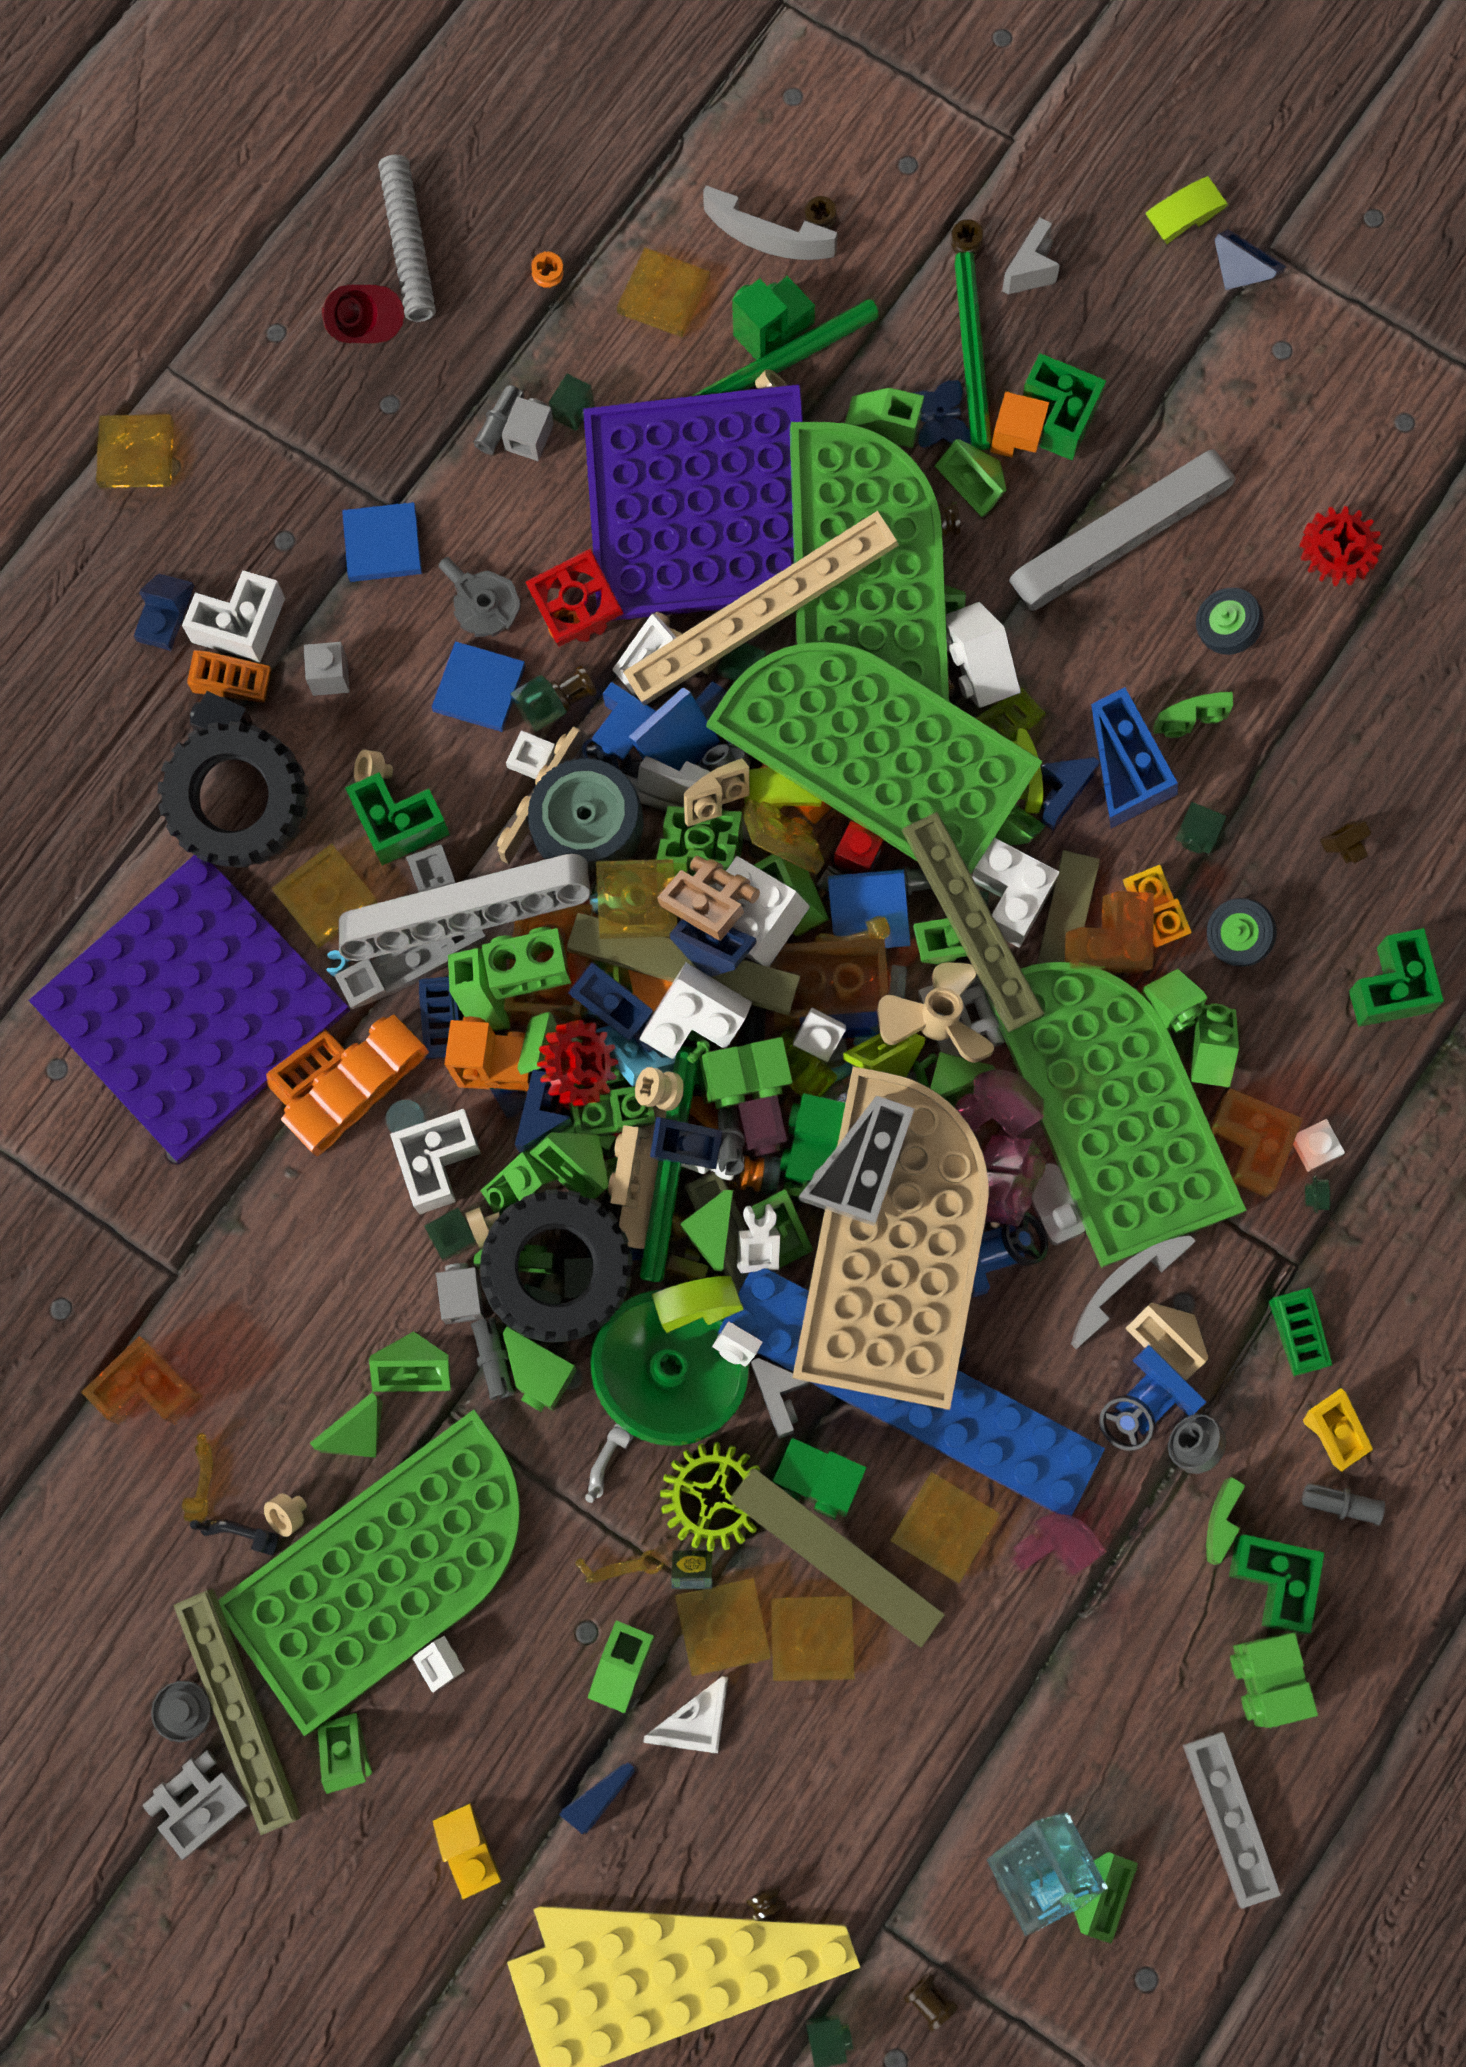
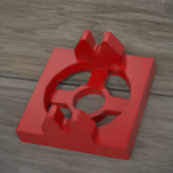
[525,549,624,647]

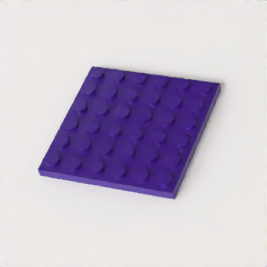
[583,384,803,621]
[28,855,350,1164]

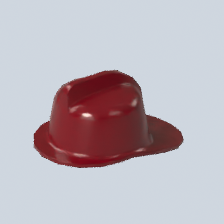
[322,284,404,343]

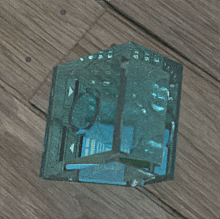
[987,1812,1108,1936]

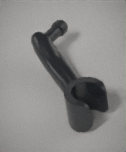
[190,1519,279,1556]

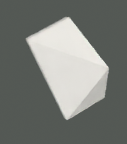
[612,614,677,695]

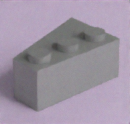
[799,1096,914,1226]

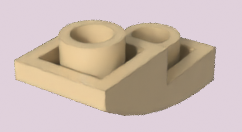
[684,758,749,827]

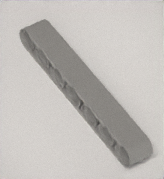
[1009,449,1236,611]
[339,854,590,961]

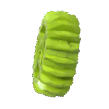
[660,1442,760,1552]

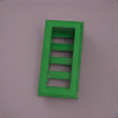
[1269,1287,1332,1377]

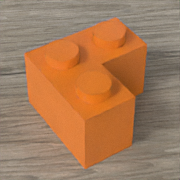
[444,1016,532,1093]

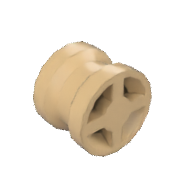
[635,1067,684,1111]

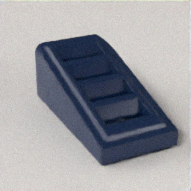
[419,977,462,1060]
[559,1761,637,1835]

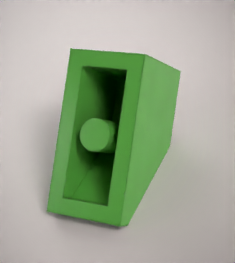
[503,1327,577,1412]

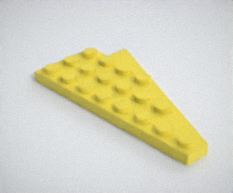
[507,1906,860,2067]

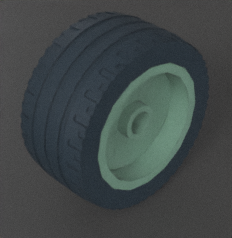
[528,758,644,879]

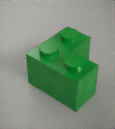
[732,276,815,360]
[1023,353,1106,461]
[345,772,450,866]
[1349,928,1444,1027]
[780,1093,846,1185]
[773,1438,867,1520]
[1229,1535,1324,1635]

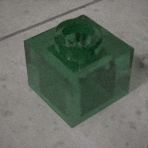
[549,373,595,431]
[510,674,567,732]
[1175,802,1227,854]
[806,2014,854,2067]

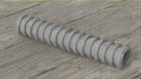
[378,155,436,322]

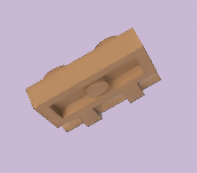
[657,856,760,941]

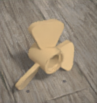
[877,962,994,1063]

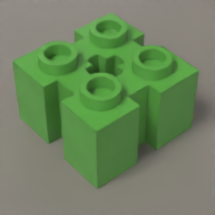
[656,806,743,892]
[697,1037,792,1109]
[1230,1633,1318,1728]

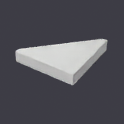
[643,1676,728,1753]

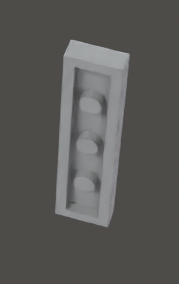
[1183,1732,1281,1908]

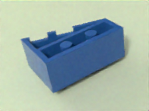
[1091,687,1178,829]

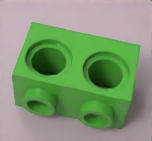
[482,927,571,1000]

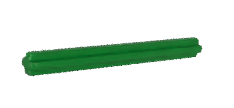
[955,251,991,450]
[692,299,879,396]
[640,1051,699,1282]

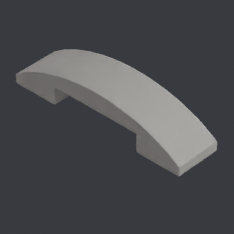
[703,186,838,260]
[334,930,486,1009]
[1071,1235,1195,1349]

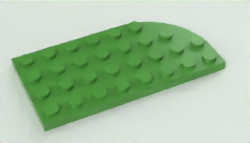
[790,422,949,701]
[706,642,1043,874]
[982,962,1246,1268]
[218,1409,521,1736]

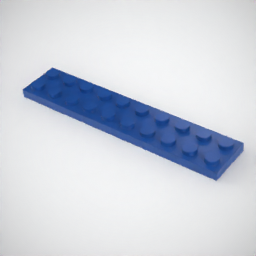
[718,1268,1105,1520]

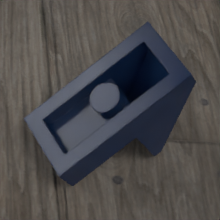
[134,574,194,651]
[1041,757,1100,830]
[568,962,653,1041]
[515,1069,572,1152]
[650,1117,722,1169]

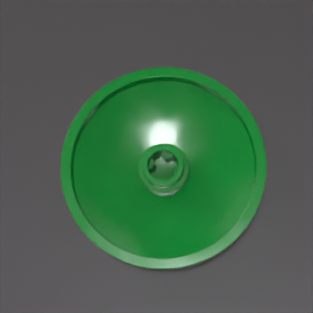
[591,1290,748,1446]

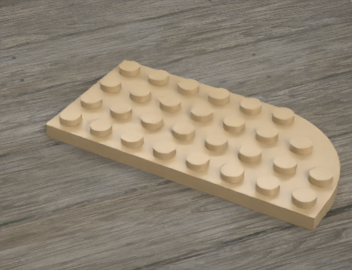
[792,1067,988,1410]

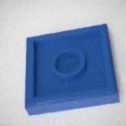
[342,502,422,582]
[431,641,526,732]
[629,688,720,771]
[828,870,911,952]

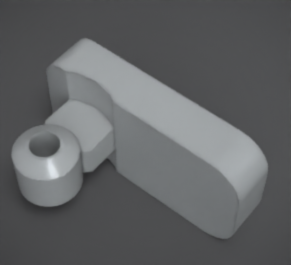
[1023,1163,1085,1245]

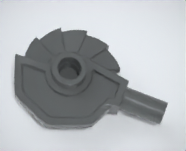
[438,557,521,637]

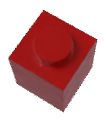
[834,821,884,874]

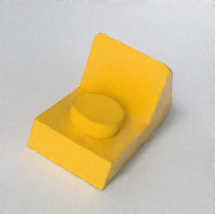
[1303,1388,1373,1472]
[433,1803,502,1899]

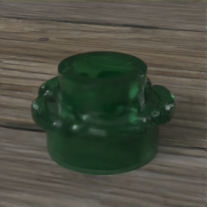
[1305,1175,1330,1214]

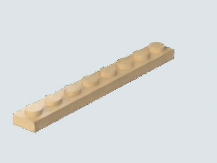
[623,511,899,706]

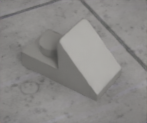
[1002,217,1060,294]
[751,1358,809,1439]

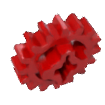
[1299,506,1382,586]
[537,1020,618,1106]

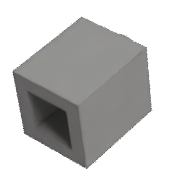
[502,397,554,461]
[304,642,350,696]
[436,1263,485,1325]

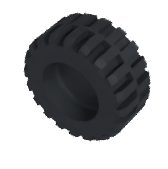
[157,721,309,868]
[480,1189,633,1342]

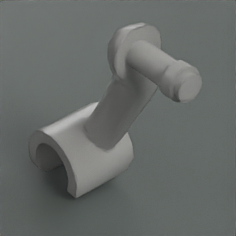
[585,1423,634,1503]

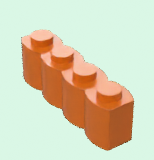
[281,1014,429,1157]

